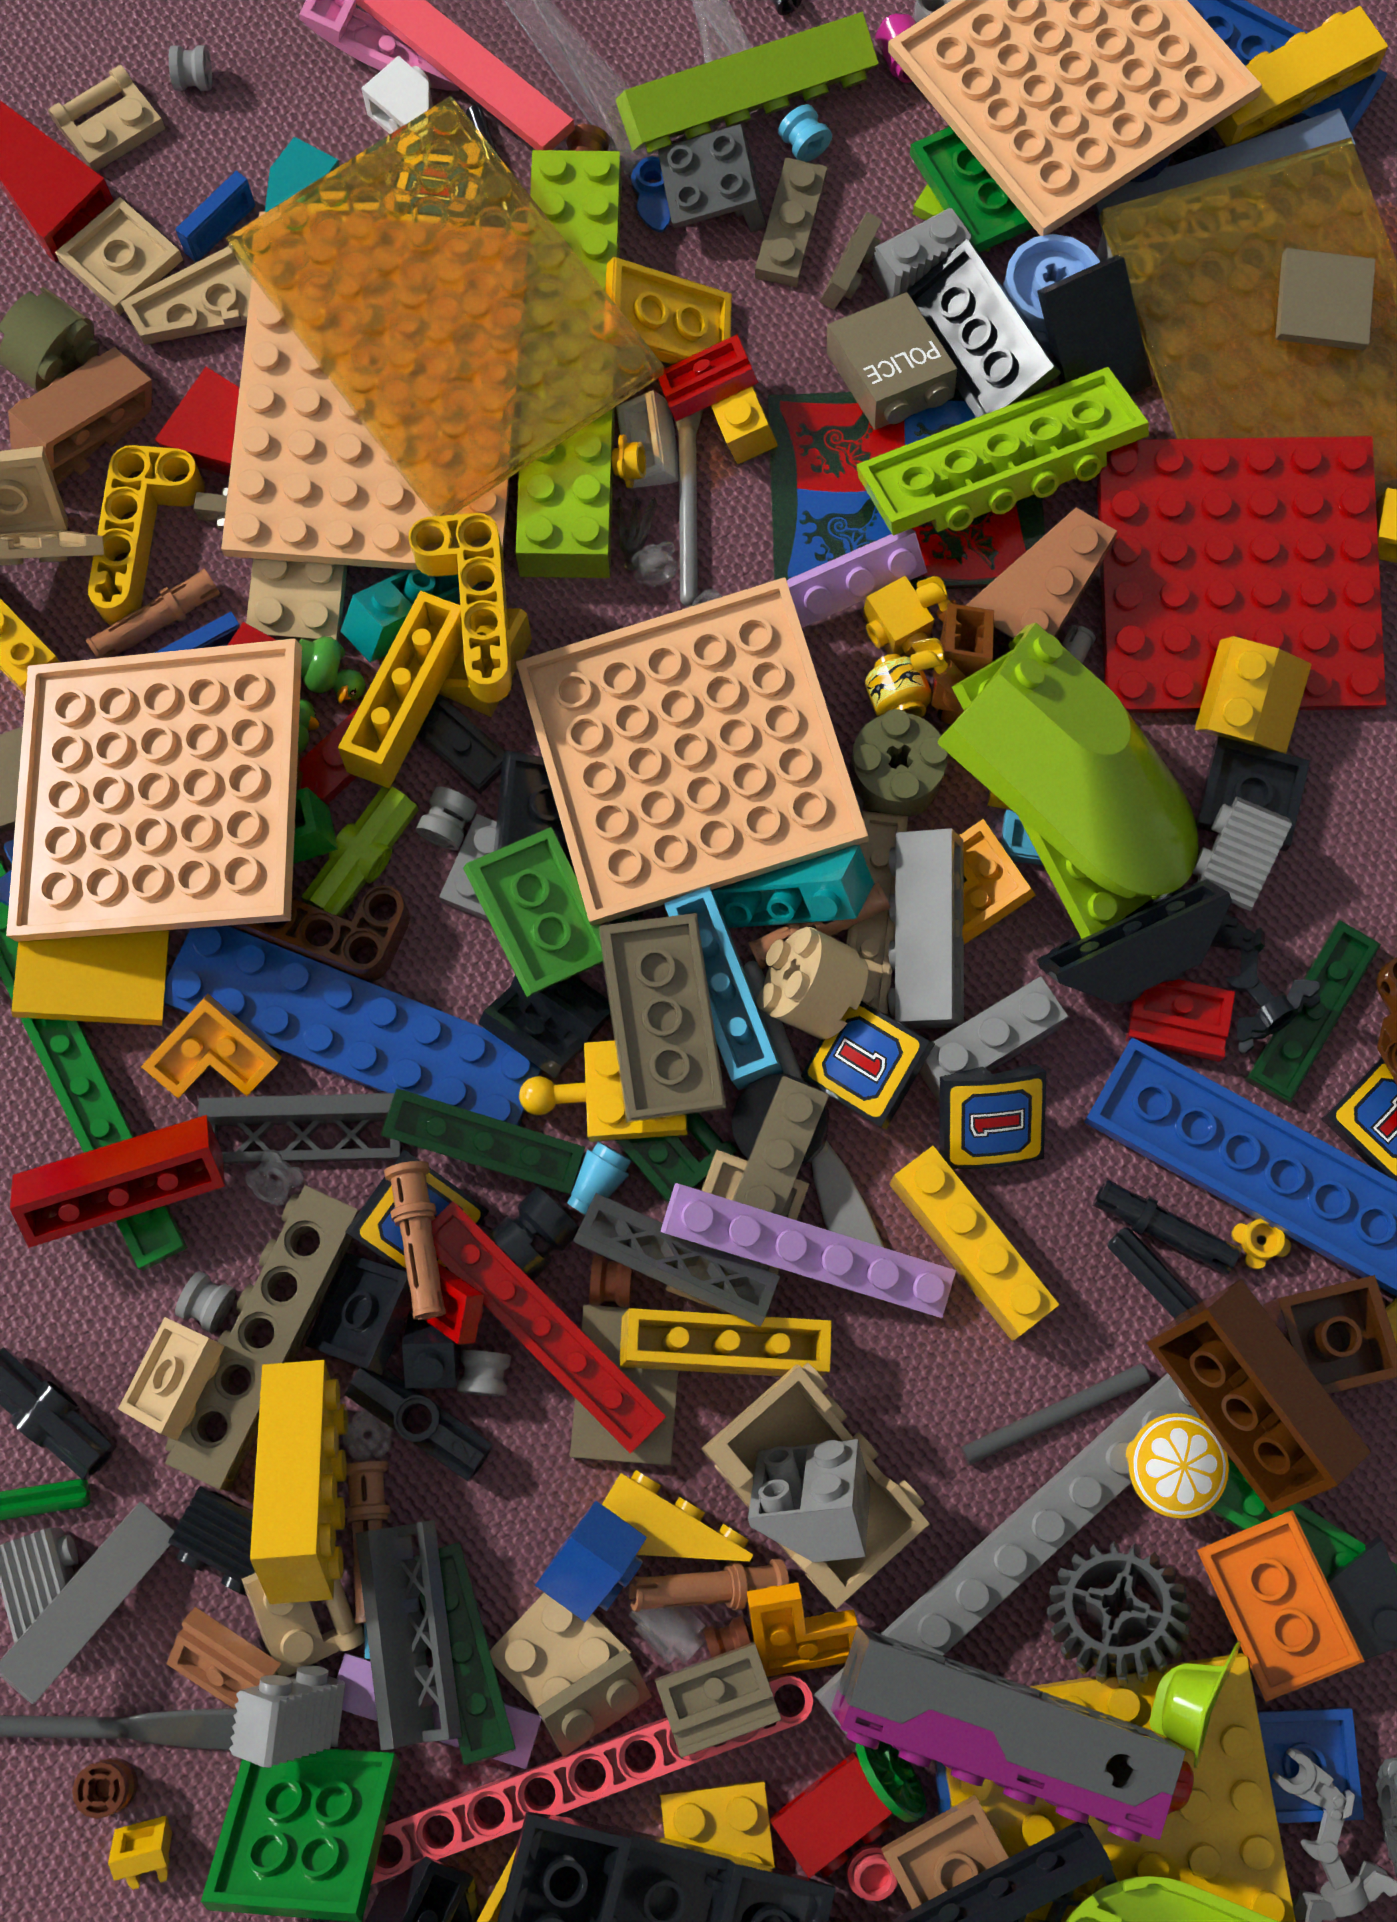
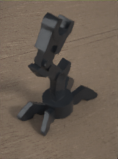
[1211,914,1321,1055]

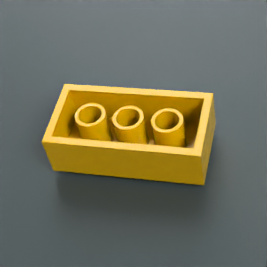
[250,1360,348,1605]

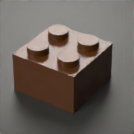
[1263,1275,1397,1394]

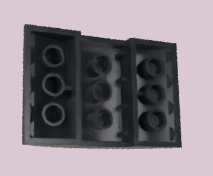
[497,1812,836,1922]

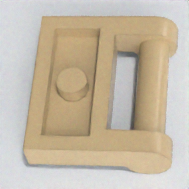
[48,65,165,172]
[241,1573,365,1677]

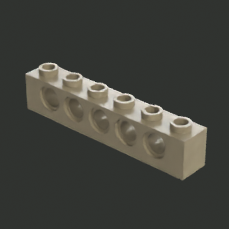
[165,1185,359,1491]

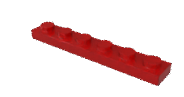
[431,1201,666,1454]

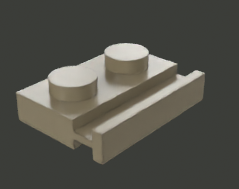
[655,1642,781,1758]

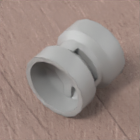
[415,786,478,850]

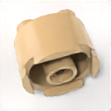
[757,927,868,1039]

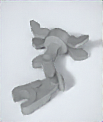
[1272,1748,1397,1922]

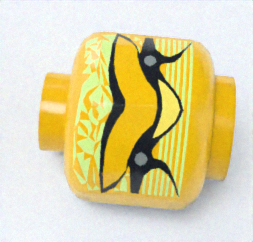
[865,654,932,718]

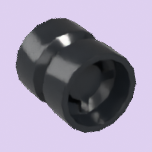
[487,1186,579,1281]

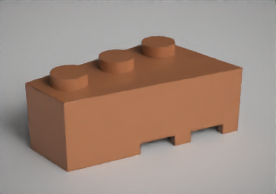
[8,347,152,486]
[965,507,1118,638]

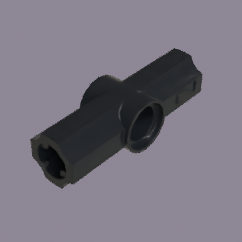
[0,1347,117,1480]
[344,1368,494,1482]

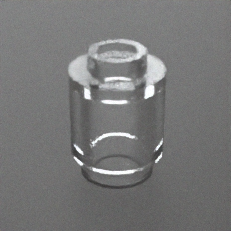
[628,1606,705,1664]

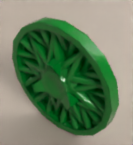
[856,1741,926,1823]

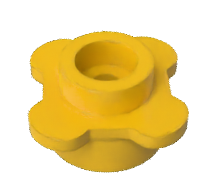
[612,434,646,488]
[1231,1219,1291,1269]

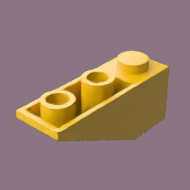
[602,1470,753,1562]

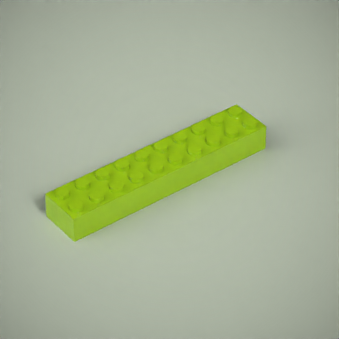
[516,150,622,578]

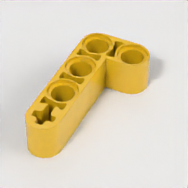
[88,445,205,626]
[408,513,512,703]

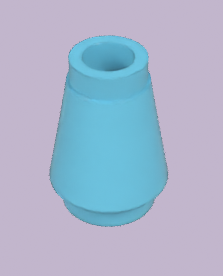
[567,1141,632,1215]

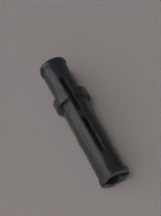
[1092,1178,1241,1276]

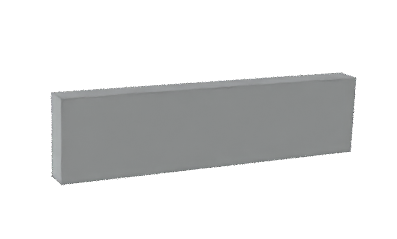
[0,1501,174,1704]

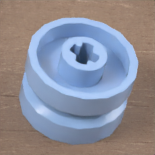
[1003,234,1100,354]

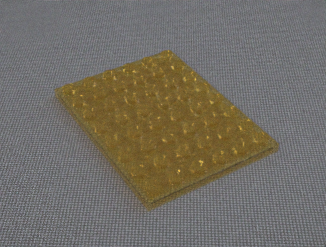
[226,96,664,516]
[1099,137,1397,497]

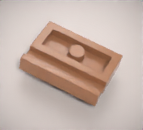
[167,1607,281,1708]

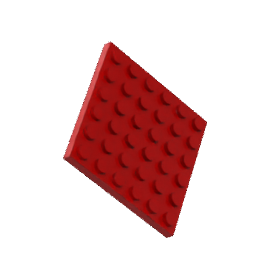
[1097,436,1386,713]

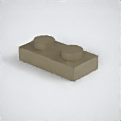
[819,211,882,310]
[536,1649,652,1757]

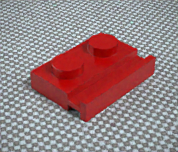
[656,334,759,422]
[1125,979,1235,1062]

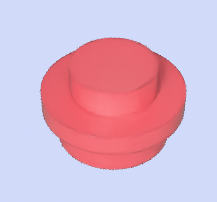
[846,1845,898,1901]

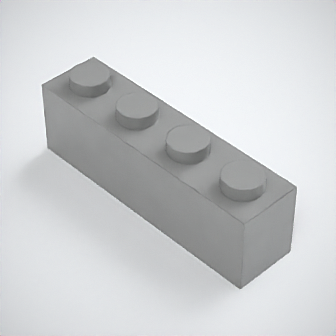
[888,828,964,1029]

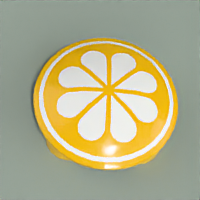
[1126,1413,1229,1519]

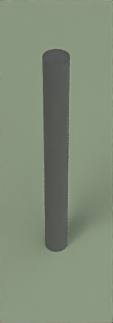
[961,1363,1150,1466]

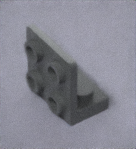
[658,124,767,232]

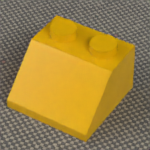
[1194,636,1312,754]

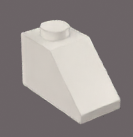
[361,56,434,152]

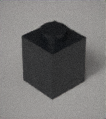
[402,1313,461,1389]

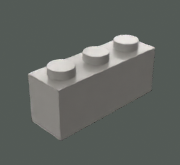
[919,976,1068,1103]

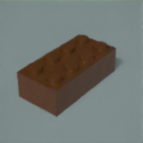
[1146,1279,1371,1514]

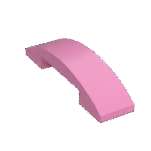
[299,0,460,91]

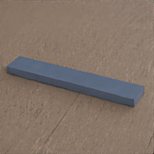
[1092,108,1356,231]

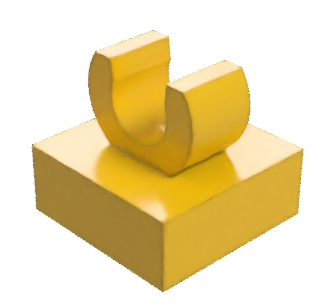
[108,1815,172,1890]

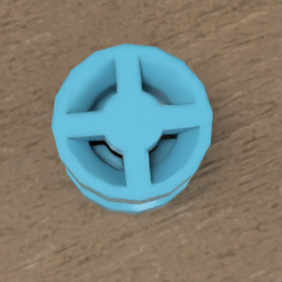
[778,104,832,162]

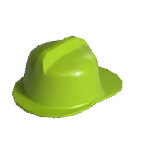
[1149,1641,1241,1768]

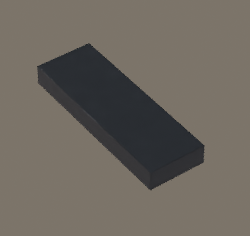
[416,693,505,794]

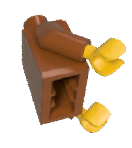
[910,576,994,724]

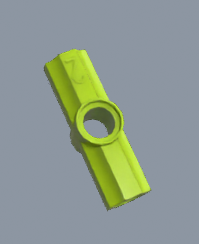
[302,786,419,917]

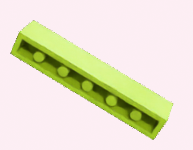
[615,12,879,154]

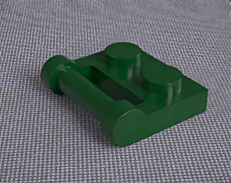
[614,1113,738,1205]

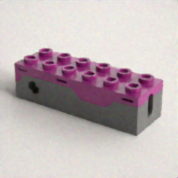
[831,1626,1194,1843]

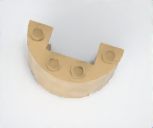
[702,1363,930,1609]

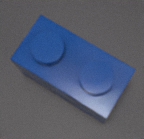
[535,1500,647,1622]

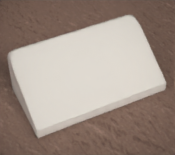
[616,390,679,488]

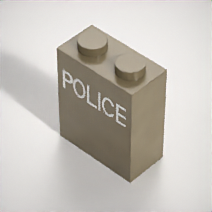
[827,292,957,430]

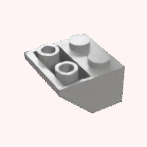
[748,1439,871,1562]

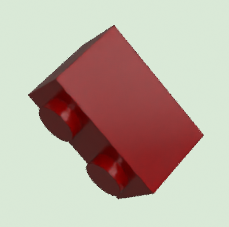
[769,1752,892,1879]

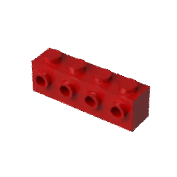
[10,1115,225,1248]

